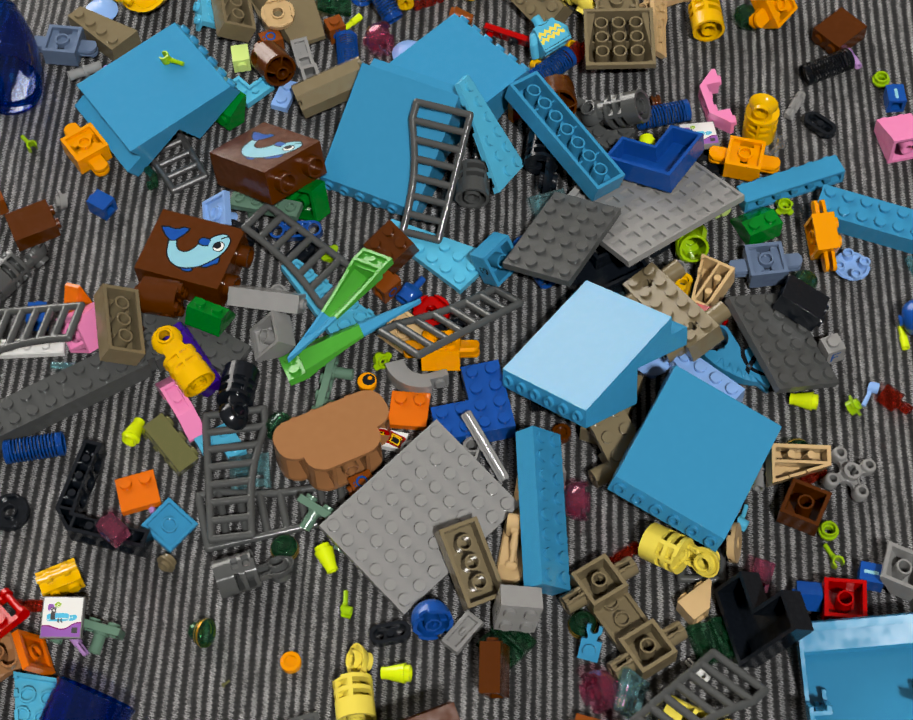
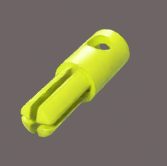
[345,13,363,30]
[897,325,910,350]

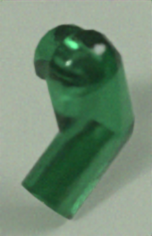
[144,166,159,191]

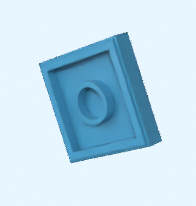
[140,497,198,554]

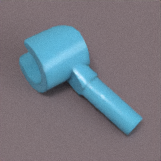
[737,504,750,532]

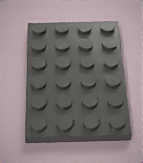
[502,192,621,287]
[724,293,839,394]

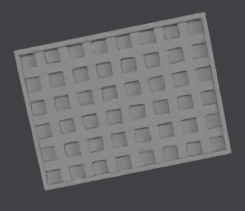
[579,161,744,267]
[319,419,519,616]

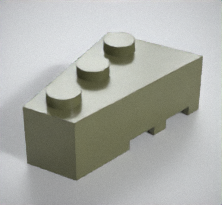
[142,413,199,477]

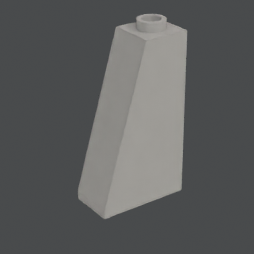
[227,284,307,314]

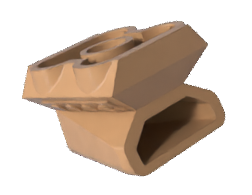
[0,630,22,682]

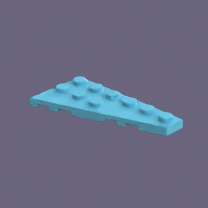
[391,219,480,294]

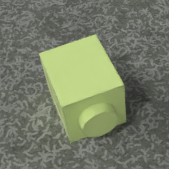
[231,44,252,73]

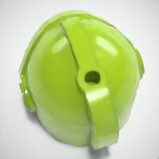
[675,225,709,263]

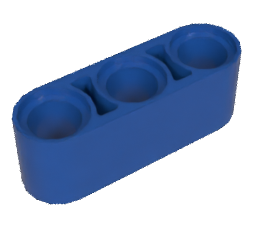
[269,220,323,242]

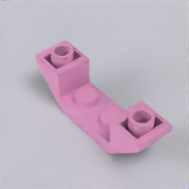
[698,69,737,134]
[155,376,202,443]

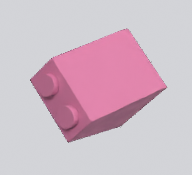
[874,113,913,164]
[55,302,99,353]

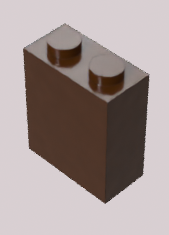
[811,7,867,58]
[4,199,62,251]
[479,637,510,699]

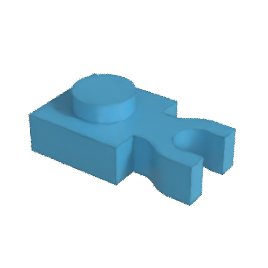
[577,622,604,663]

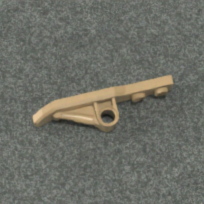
[639,0,667,59]
[496,475,523,585]

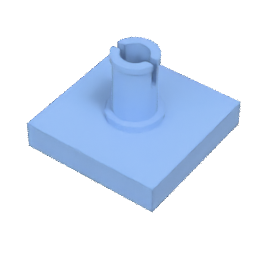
[202,190,238,226]

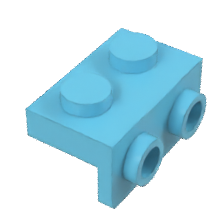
[193,0,216,31]

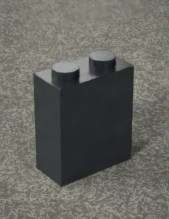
[772,274,830,331]

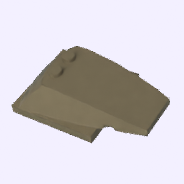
[251,0,330,46]
[583,0,656,70]

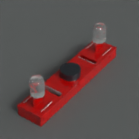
[484,23,533,62]

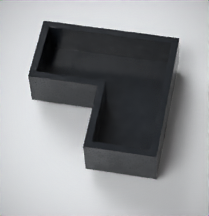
[567,251,648,294]
[714,571,814,668]

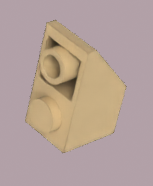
[676,578,712,628]

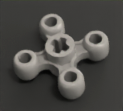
[822,446,876,502]

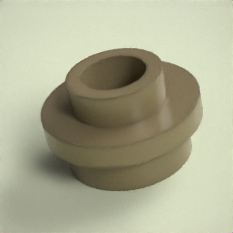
[157,553,177,572]

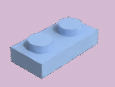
[270,80,298,113]

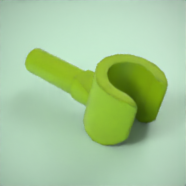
[159,51,185,66]
[20,135,38,153]
[823,543,845,569]
[340,590,353,619]

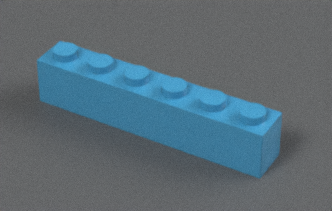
[736,155,845,213]

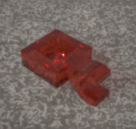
[564,41,585,65]
[876,384,913,415]

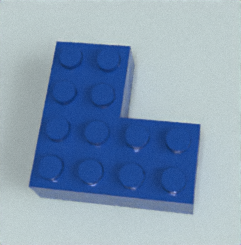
[608,125,704,193]
[430,360,516,445]

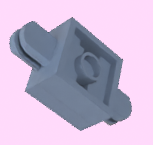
[30,24,99,67]
[728,241,803,288]

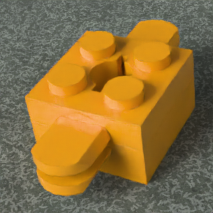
[749,0,798,29]
[60,122,113,177]
[708,135,781,182]
[804,199,842,272]
[403,329,480,371]

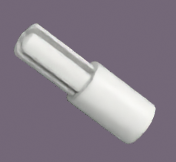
[684,658,711,682]

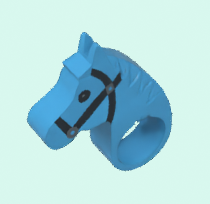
[700,325,770,393]

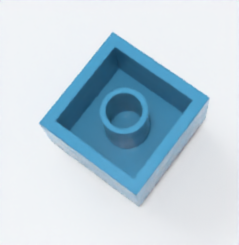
[469,232,515,287]

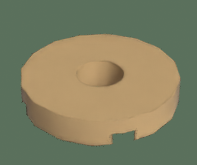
[261,0,295,30]
[726,522,742,563]

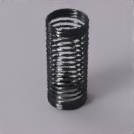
[798,48,855,86]

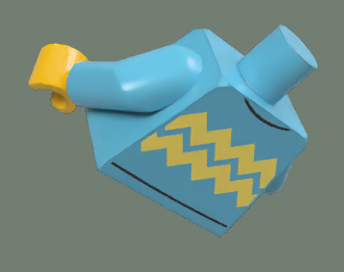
[529,14,576,70]

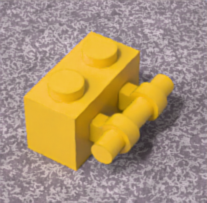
[35,558,85,597]

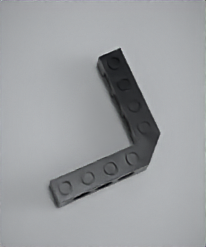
[55,439,154,558]

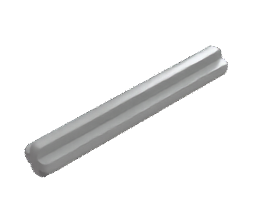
[461,410,509,482]

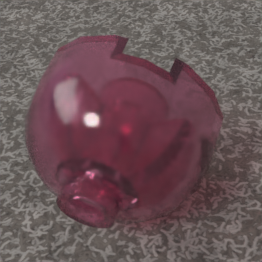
[363,21,394,56]
[564,481,590,521]
[579,669,619,714]

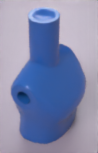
[395,276,426,305]

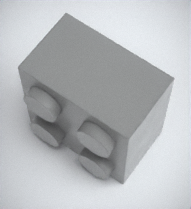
[492,584,543,633]

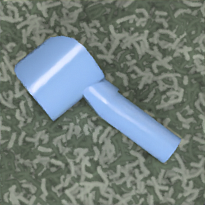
[861,382,880,407]

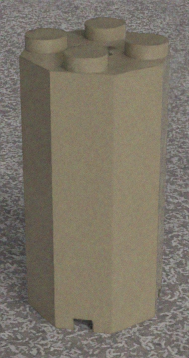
[291,56,362,119]

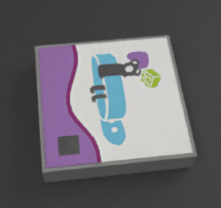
[678,121,720,150]
[39,596,87,640]

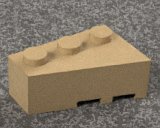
[691,254,735,307]
[765,443,832,487]

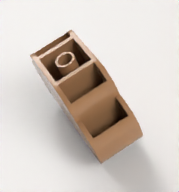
[273,390,391,491]

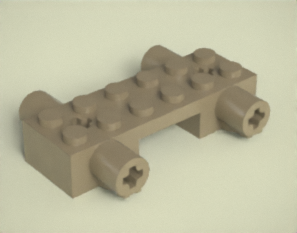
[622,259,731,363]
[557,409,637,488]
[559,553,688,682]

